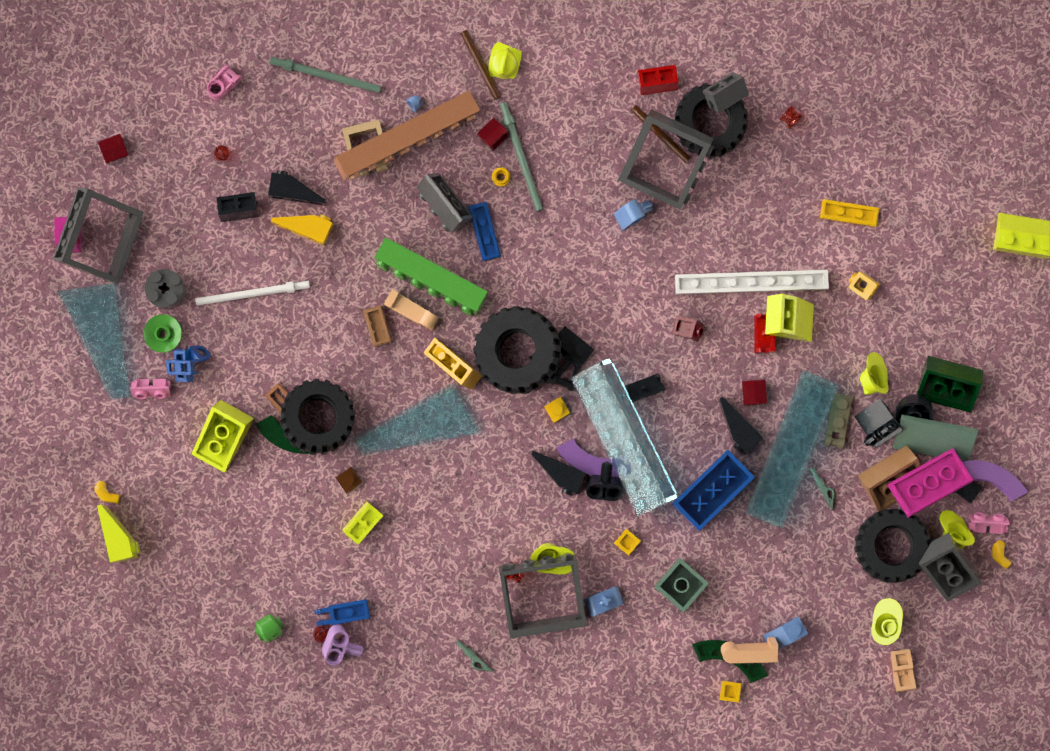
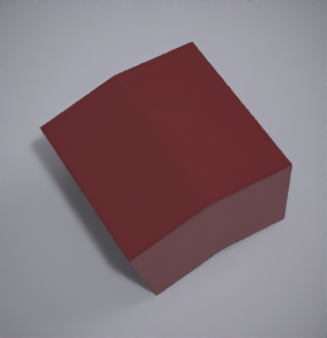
[477,118,510,151]
[98,134,129,164]
[742,380,767,406]

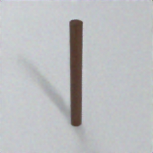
[460,30,501,100]
[631,105,690,163]

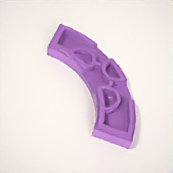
[556,439,634,477]
[963,460,1028,502]

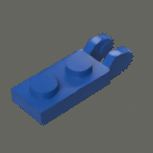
[314,599,370,626]

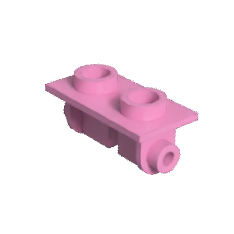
[130,379,171,399]
[968,512,1010,534]

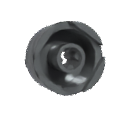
[145,269,186,310]

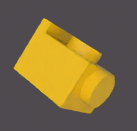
[848,271,881,300]

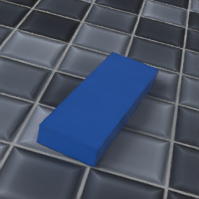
[468,202,501,262]

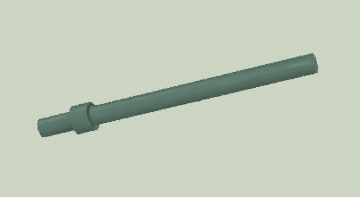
[270,57,381,93]
[500,102,543,212]

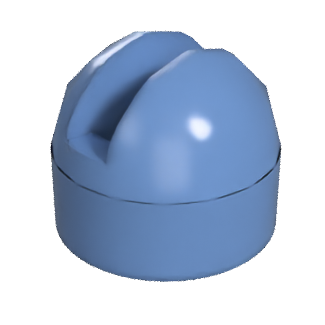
[406,95,423,112]

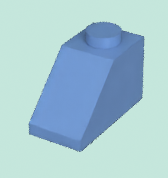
[763,617,808,649]

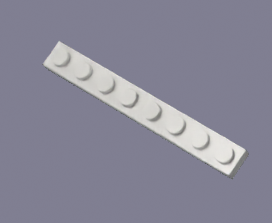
[675,270,829,295]

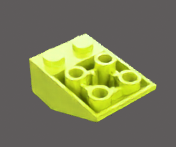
[765,294,814,342]

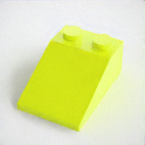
[191,400,254,473]
[97,505,140,563]

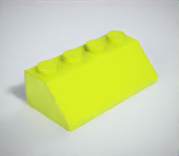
[993,213,1050,259]

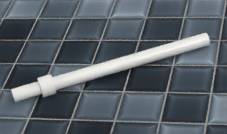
[195,281,310,306]

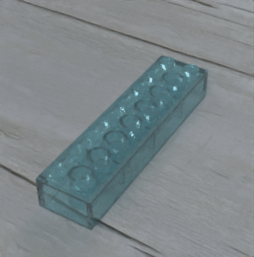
[571,358,678,516]
[744,370,839,529]

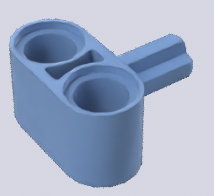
[613,199,653,231]
[583,586,624,617]

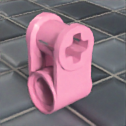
[207,64,242,100]

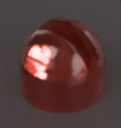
[214,145,230,162]
[313,626,328,643]

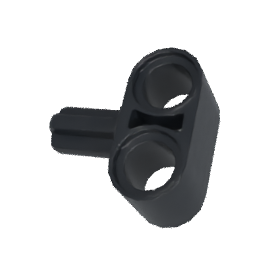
[586,461,623,501]

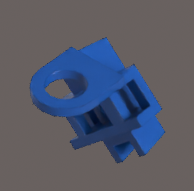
[166,345,210,382]

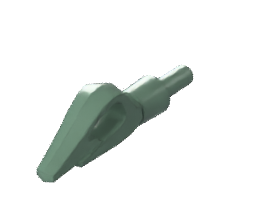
[810,467,835,510]
[456,640,494,672]

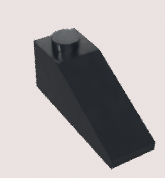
[268,170,326,206]
[718,396,763,455]
[531,450,586,496]

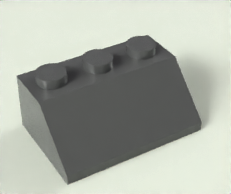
[416,173,473,233]
[919,533,981,602]

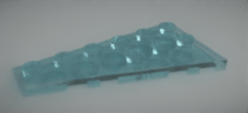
[57,283,130,400]
[353,382,481,455]

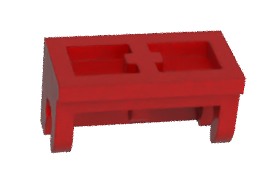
[638,65,679,95]
[754,313,775,353]

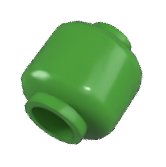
[254,614,284,643]

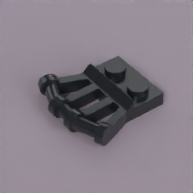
[529,326,594,391]

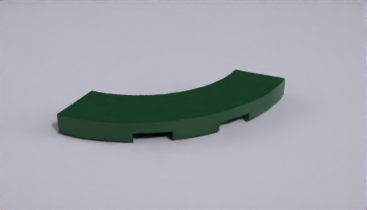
[255,415,325,454]
[692,640,768,683]

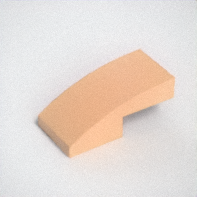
[890,649,916,693]

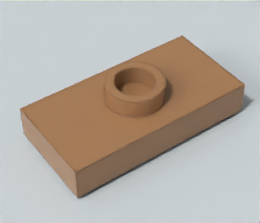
[363,305,392,347]

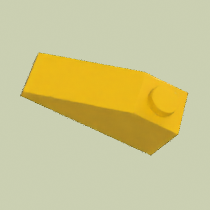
[271,214,333,246]
[424,338,482,390]

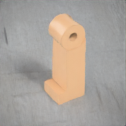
[384,289,439,331]
[721,637,778,663]

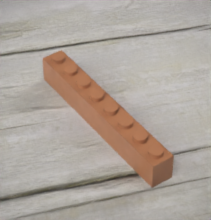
[333,91,480,181]

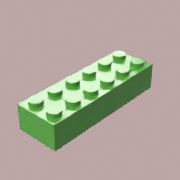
[374,237,488,317]

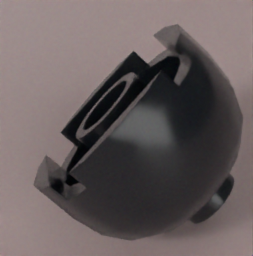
[895,394,934,423]

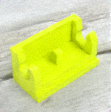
[342,501,383,545]

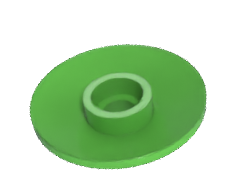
[143,314,182,353]

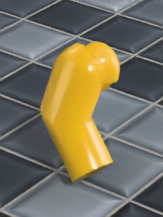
[94,481,120,504]
[992,540,1012,569]

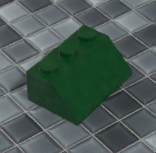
[916,355,983,413]

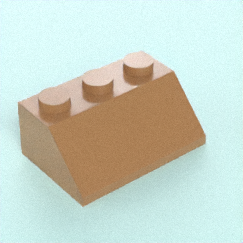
[857,446,921,512]

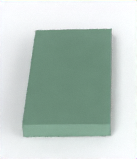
[893,415,978,462]

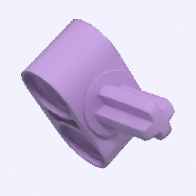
[322,625,363,665]

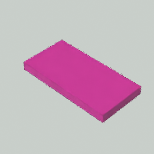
[887,448,974,518]

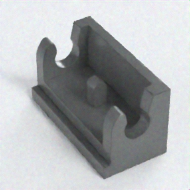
[703,72,749,113]

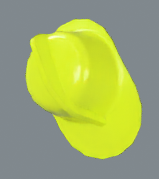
[488,42,522,79]
[860,352,889,395]
[940,510,975,549]
[530,543,575,575]
[872,598,903,645]

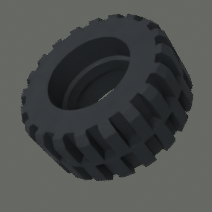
[674,83,748,158]
[280,379,355,455]
[854,509,930,583]

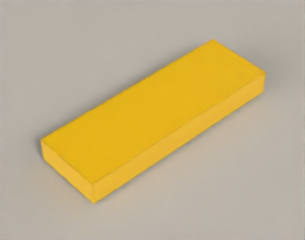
[820,199,879,227]

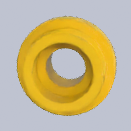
[492,167,511,187]

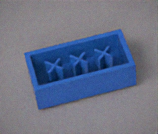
[672,450,755,531]

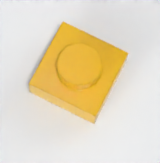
[544,397,570,423]
[613,529,641,556]
[719,681,742,703]

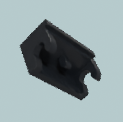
[216,192,259,222]
[622,374,665,405]

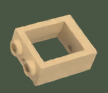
[342,119,391,177]

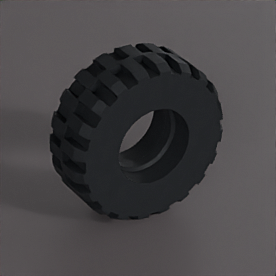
[473,306,562,394]

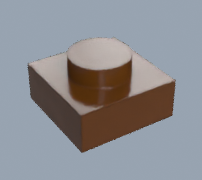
[336,467,362,494]

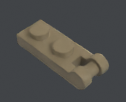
[824,393,853,449]

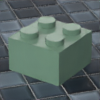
[653,558,709,613]

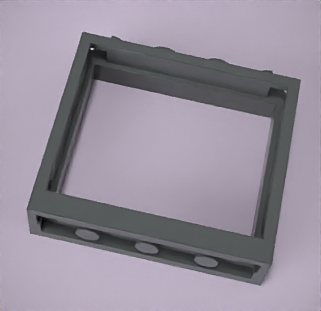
[618,109,714,209]
[52,187,144,284]
[499,553,587,639]

